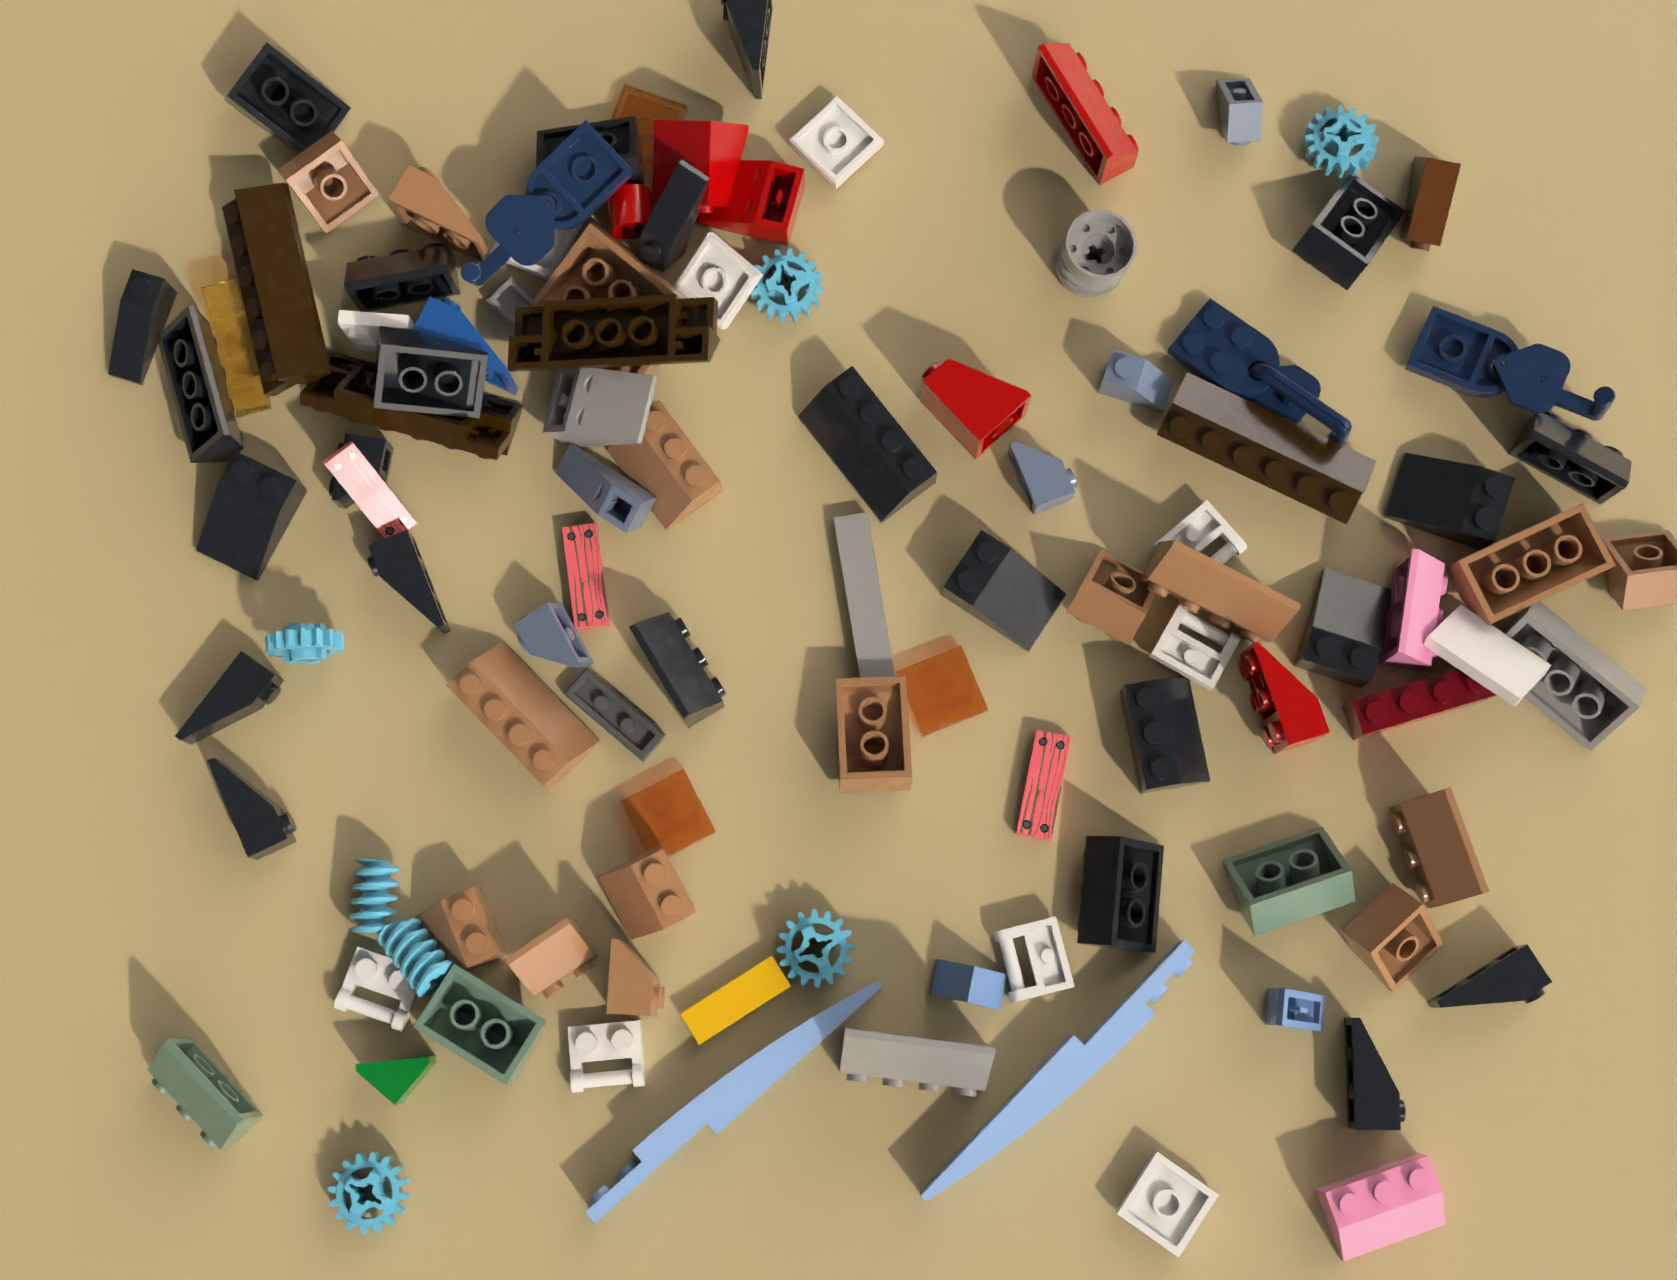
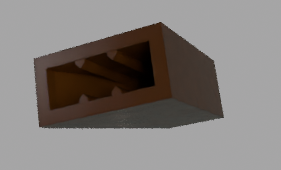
[1401,156,1461,251]

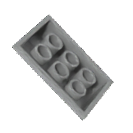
[840,1027,996,1097]

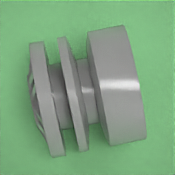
[1055,209,1137,298]

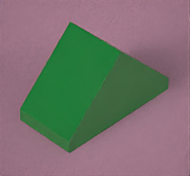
[356,1056,436,1105]

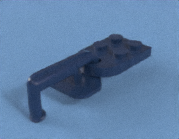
[461,120,635,287]
[1168,298,1352,446]
[1405,306,1616,421]

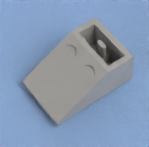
[542,368,657,447]

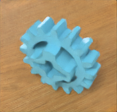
[1302,105,1379,178]
[751,248,823,324]
[265,622,345,665]
[777,909,855,988]
[328,1151,411,1234]

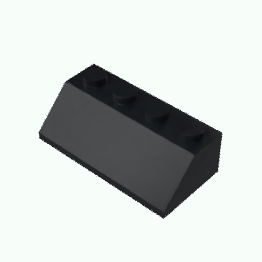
[156,306,244,463]
[798,366,937,523]

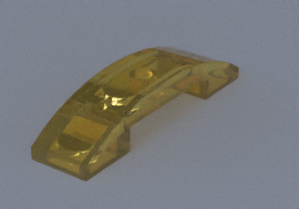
[201,278,272,418]

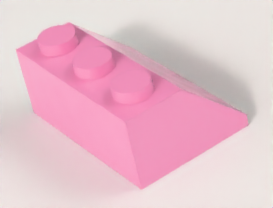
[1380,548,1448,672]
[1315,1153,1446,1261]

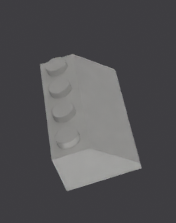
[1503,601,1647,751]

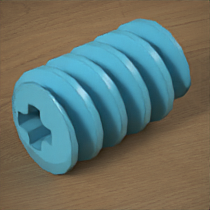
[348,859,401,934]
[377,918,453,998]

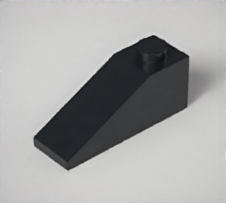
[635,160,710,273]
[108,269,177,385]
[367,530,451,634]
[175,651,284,745]
[207,757,297,860]
[1427,944,1552,1008]
[1344,1017,1406,1130]

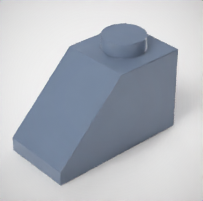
[1216,78,1263,146]
[1098,349,1174,413]
[1007,441,1077,515]
[514,602,594,667]

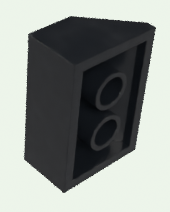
[536,116,645,203]
[344,243,461,312]
[1509,412,1632,505]
[629,612,726,728]
[1120,678,1210,794]
[1077,836,1164,953]

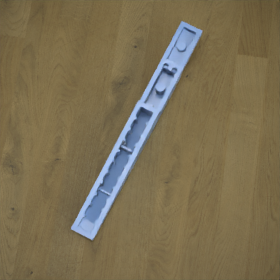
[920,940,1195,1201]
[585,981,882,1223]

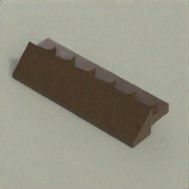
[222,183,332,396]
[507,294,721,372]
[300,351,523,460]
[1156,372,1376,524]

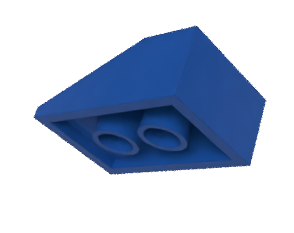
[413,297,519,395]

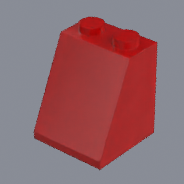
[652,120,749,213]
[920,358,1031,460]

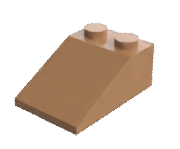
[388,164,490,263]
[835,676,912,793]

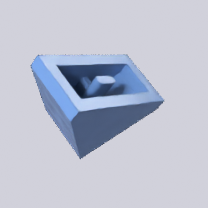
[930,959,1007,1010]
[1265,988,1325,1032]

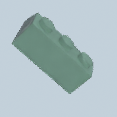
[1223,826,1356,936]
[413,964,547,1087]
[147,1038,263,1150]

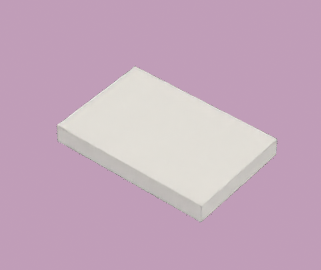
[1423,605,1551,707]

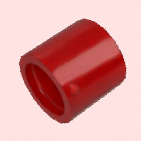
[605,184,653,239]

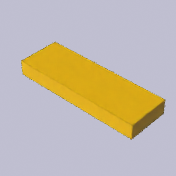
[680,956,791,1045]

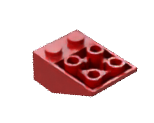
[695,160,805,246]
[1238,642,1330,754]

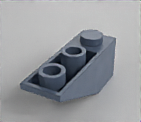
[555,443,657,533]

